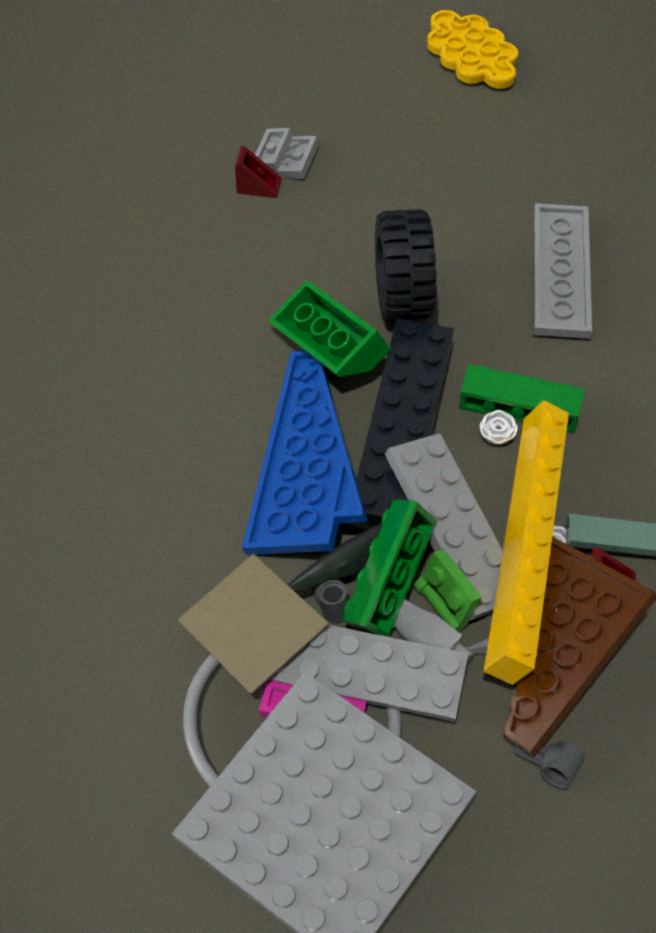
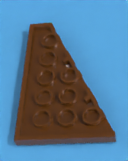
[504,536,656,757]

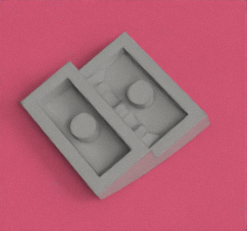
[255,128,319,179]

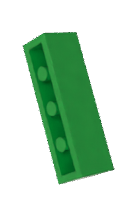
[458,364,585,434]

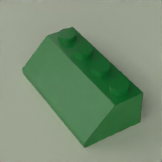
[267,280,391,377]
[342,500,437,637]

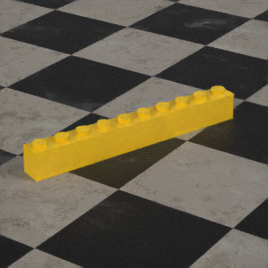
[484,400,569,685]

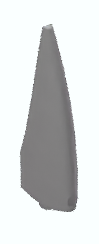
[358,573,474,663]

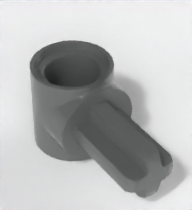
[309,564,349,623]
[514,741,585,789]

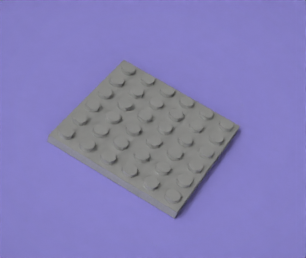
[172,672,476,933]

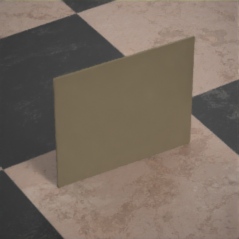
[177,554,329,694]

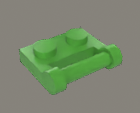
[414,549,482,633]

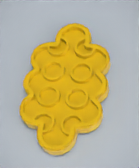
[427,10,519,89]

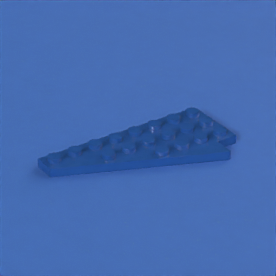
[242,351,367,555]

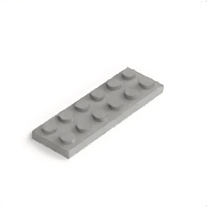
[533,203,592,339]
[385,433,503,621]
[265,625,469,722]

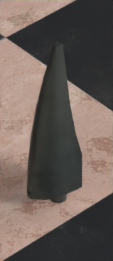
[288,522,382,592]

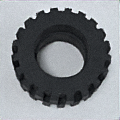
[375,209,437,321]

